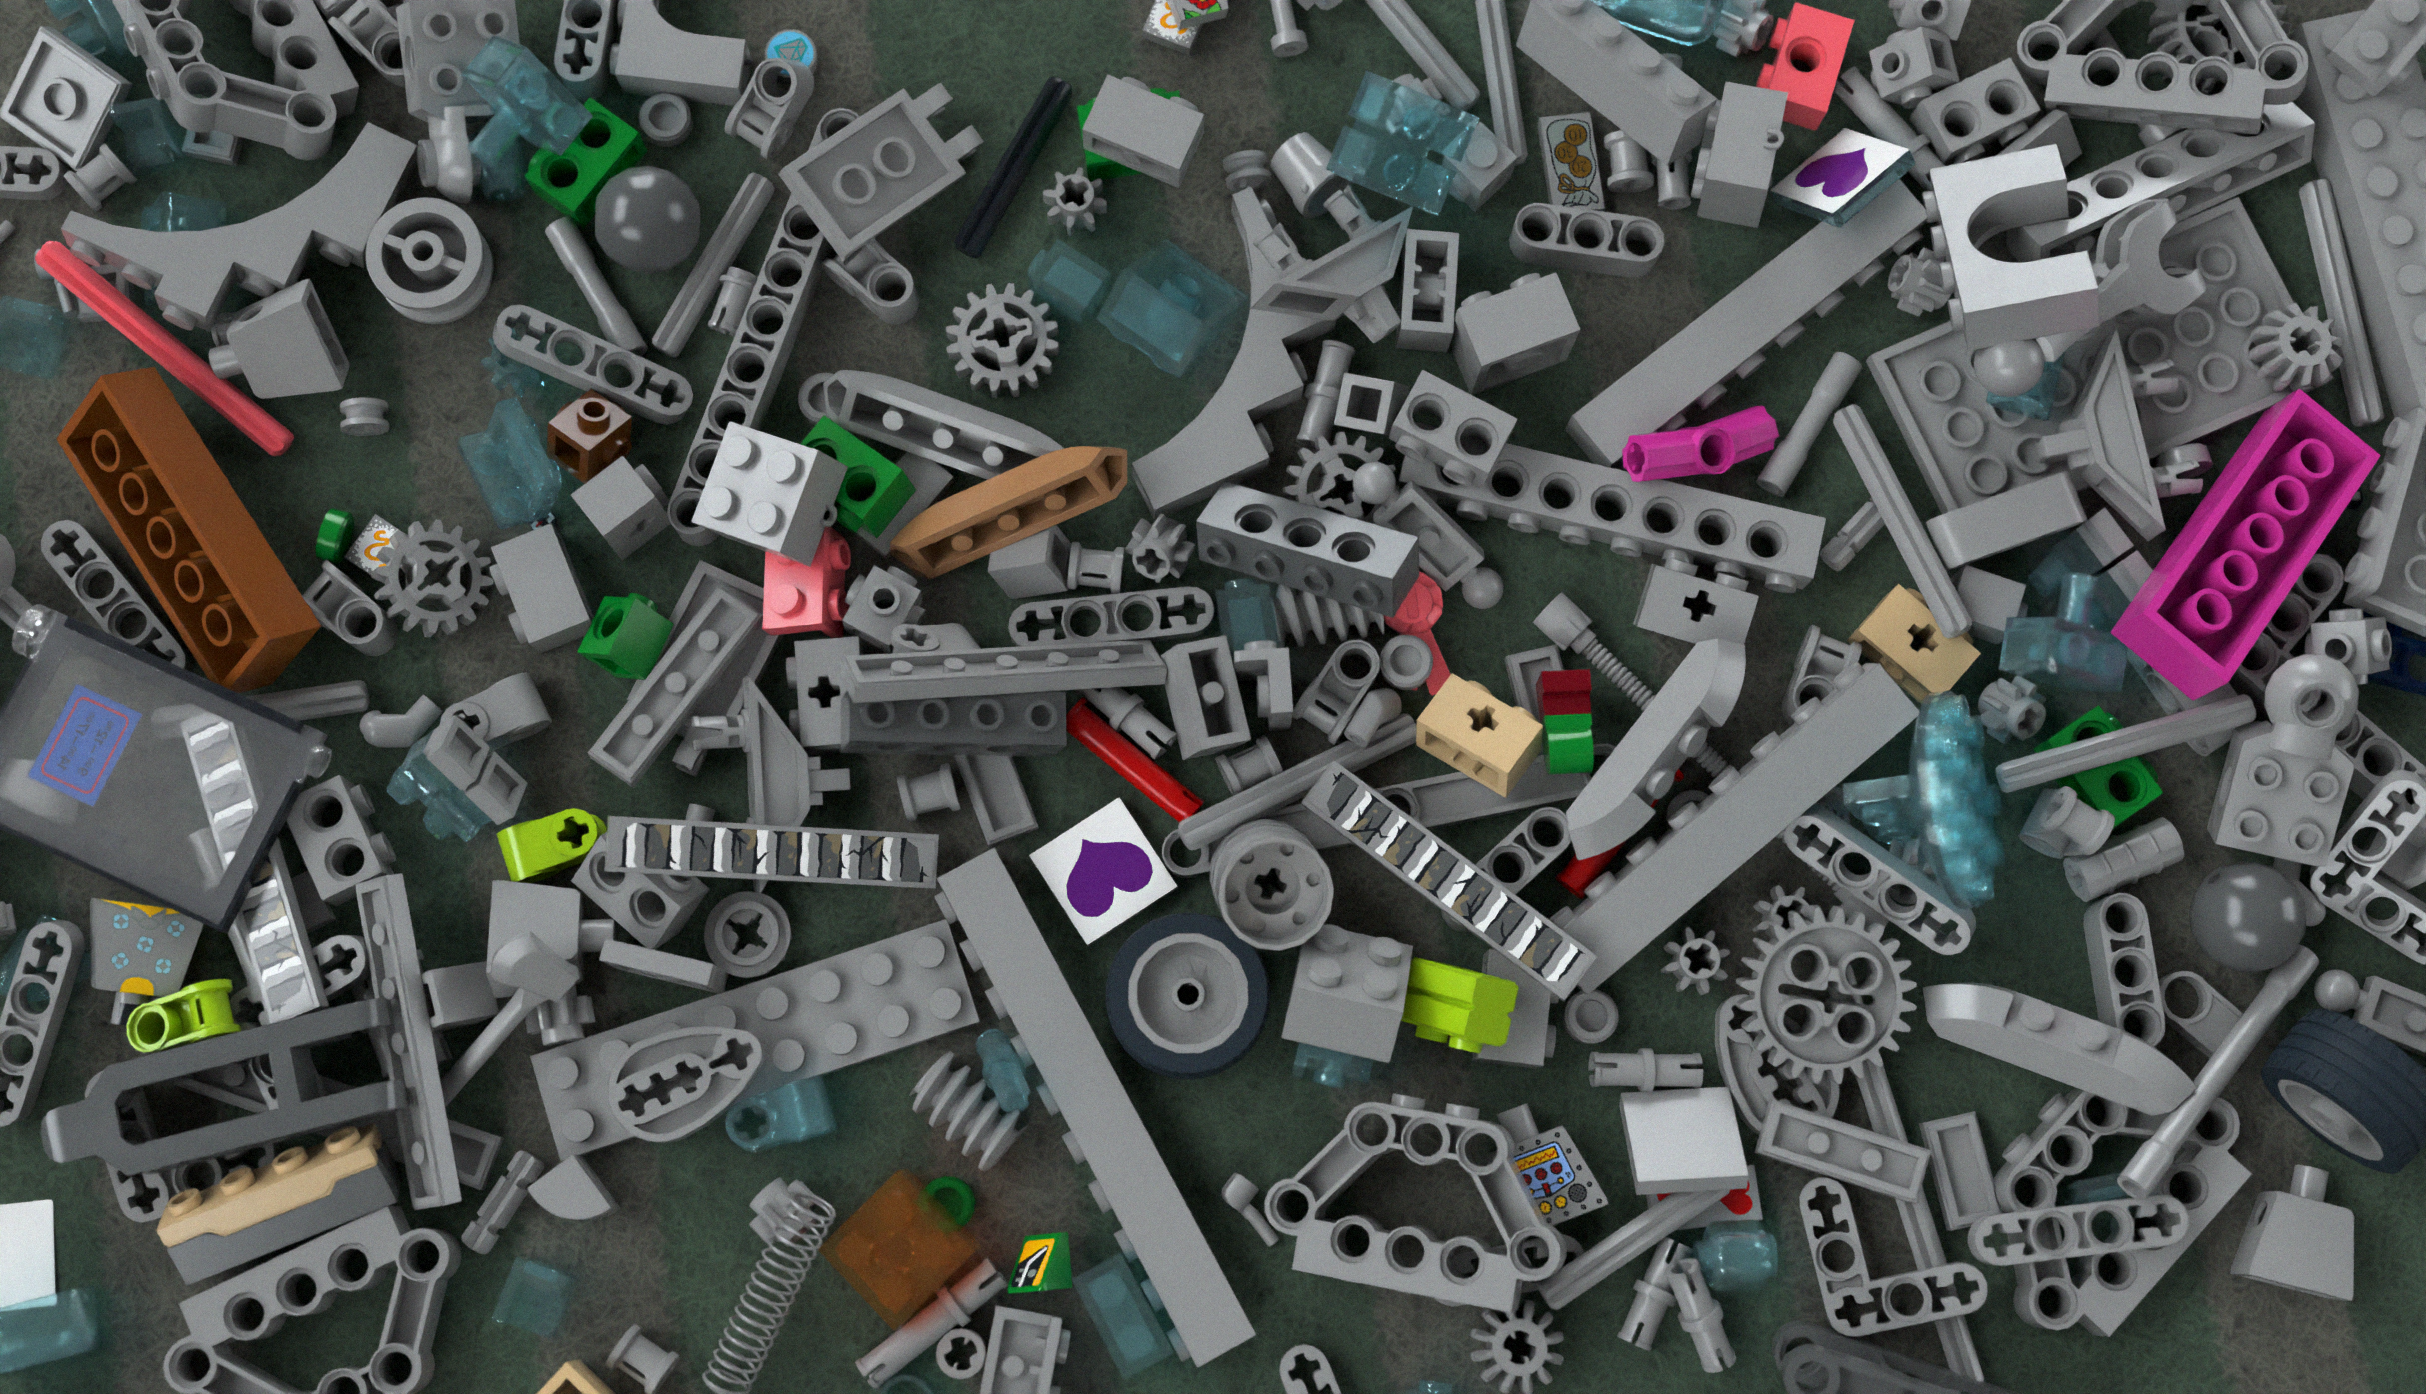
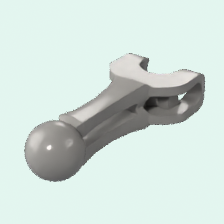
[1974,198,2206,397]

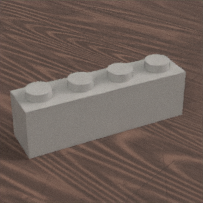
[1516,0,1717,166]

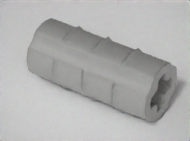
[2063,817,2185,902]

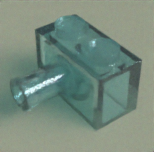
[461,35,593,169]
[1999,572,2128,692]

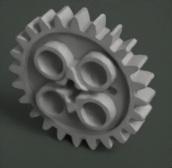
[1735,905,1917,1084]

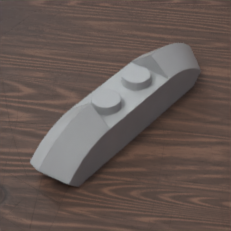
[823,370,1064,480]
[1566,638,1746,860]
[1923,982,2197,1116]

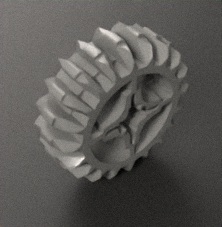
[2147,0,2292,95]

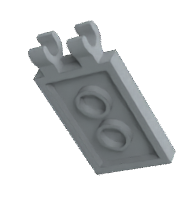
[778,82,984,260]
[627,560,784,777]

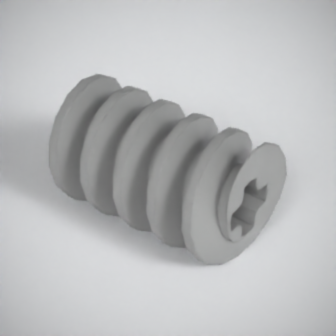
[1271,584,1384,648]
[909,1051,1029,1172]

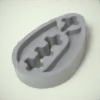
[1715,994,1839,1135]
[607,1026,766,1143]

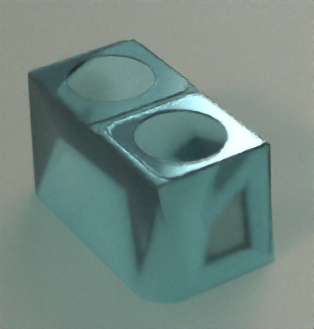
[0,1285,106,1375]

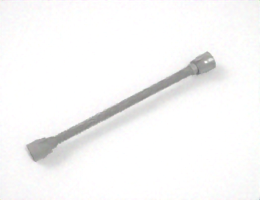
[1533,592,1890,930]

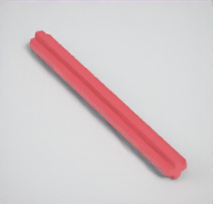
[35,241,294,456]

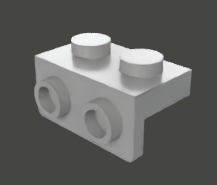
[980,1305,1071,1394]

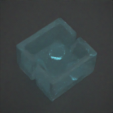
[1326,70,1479,216]

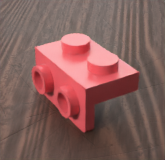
[762,526,851,638]

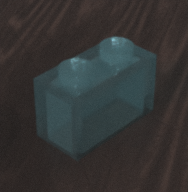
[1071,1252,1174,1380]

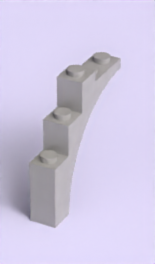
[61,122,417,332]
[1132,187,1337,521]

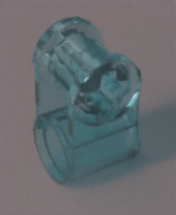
[725,1075,837,1152]

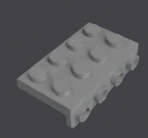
[2343,407,2426,637]

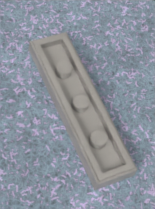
[588,585,763,788]

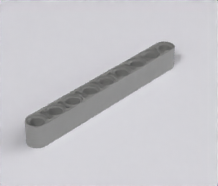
[667,108,859,546]

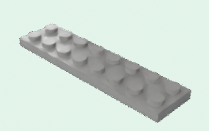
[530,919,981,1161]

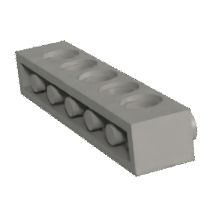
[2006,101,2315,263]

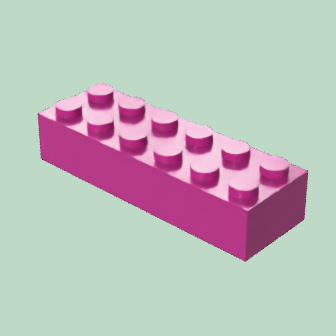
[2110,388,2381,701]

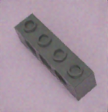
[1196,481,1419,618]
[841,691,1067,757]

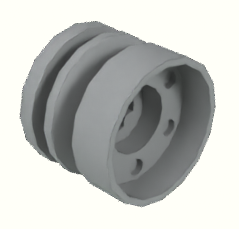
[1209,819,1334,951]

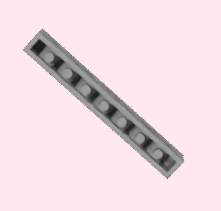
[1397,422,1826,593]

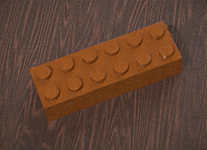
[56,367,321,694]

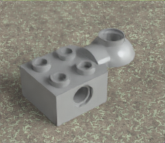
[2207,654,2359,868]

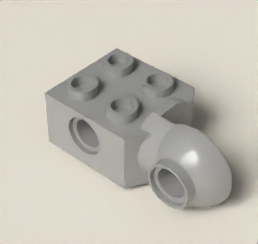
[396,0,526,205]

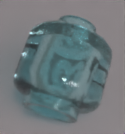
[1693,1219,1778,1293]

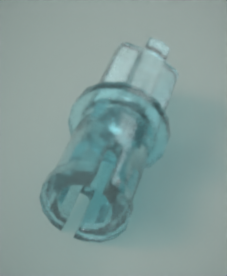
[975,1029,1030,1112]

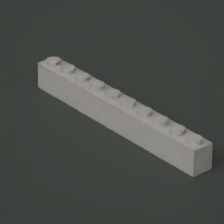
[934,848,1256,1368]

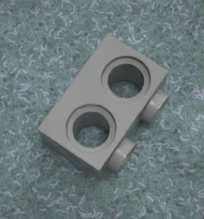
[1909,58,2041,166]
[1389,370,1517,487]
[286,775,396,906]
[571,832,709,950]

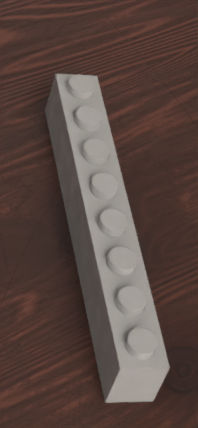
[1565,169,1927,471]
[1548,662,1921,995]

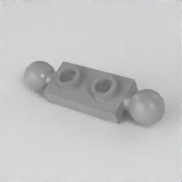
[1353,462,1504,609]
[2314,969,2426,1058]

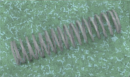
[702,1191,836,1394]

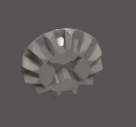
[704,891,792,979]

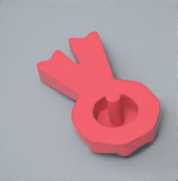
[1384,572,1451,696]

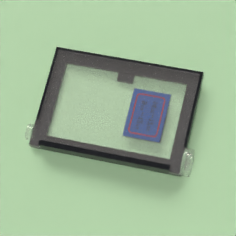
[0,604,332,934]

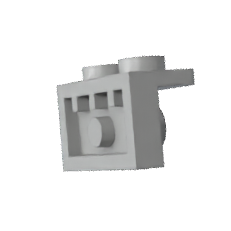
[2325,0,2426,97]
[1233,640,1293,731]

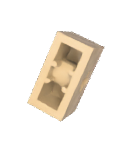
[1847,584,1981,709]
[1416,673,1543,798]

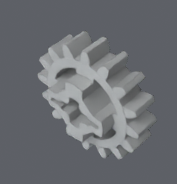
[946,283,1059,398]
[1283,432,1399,525]
[371,519,494,637]

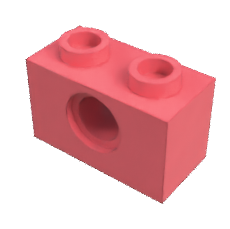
[1756,2,1854,131]

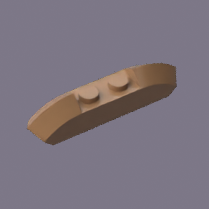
[890,446,1127,580]

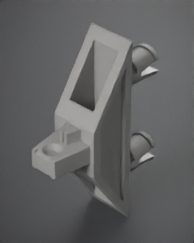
[1250,185,1413,343]
[2034,327,2203,542]
[692,676,851,893]

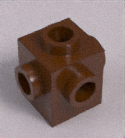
[546,389,632,484]

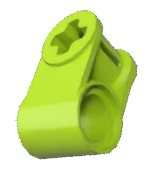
[496,808,607,884]
[126,979,241,1053]

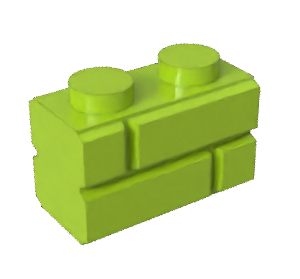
[1401,957,1519,1053]

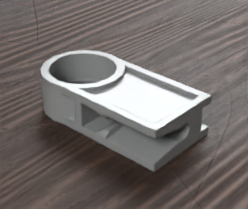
[2158,971,2243,1059]

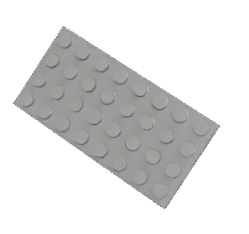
[1866,197,2334,514]

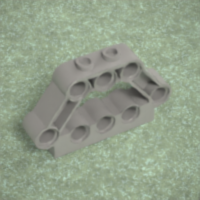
[123,0,359,161]
[2017,0,2309,134]
[1993,1088,2252,1337]
[1265,1093,1567,1313]
[163,1205,462,1394]

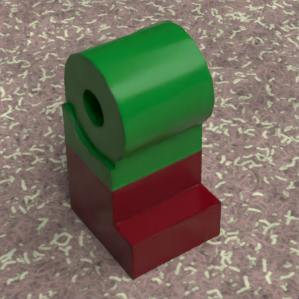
[1536,669,1594,775]

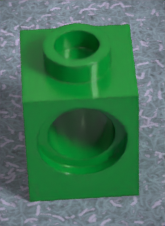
[577,593,674,680]

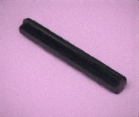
[954,76,1073,259]

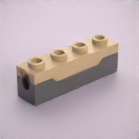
[156,1122,403,1285]

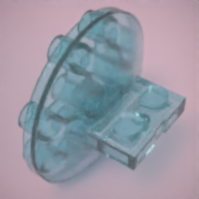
[1843,690,2005,909]

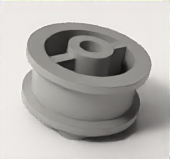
[366,197,494,324]

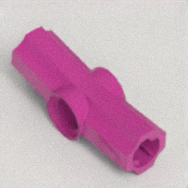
[1622,406,1779,482]

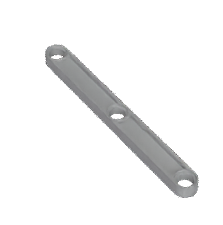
[1162,744,1616,878]

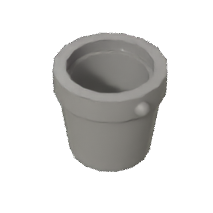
[1270,132,1355,219]

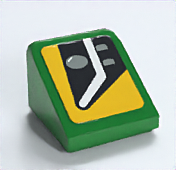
[1007,1232,1072,1294]

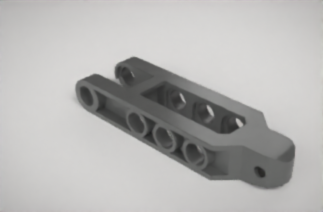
[41,998,409,1176]
[1771,1320,2021,1394]

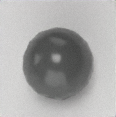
[595,165,700,274]
[2189,861,2306,973]

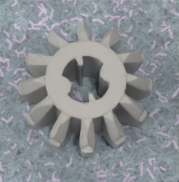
[2247,302,2345,392]
[1470,1300,1564,1394]

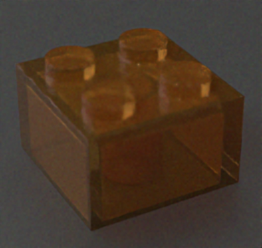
[817,1168,983,1331]

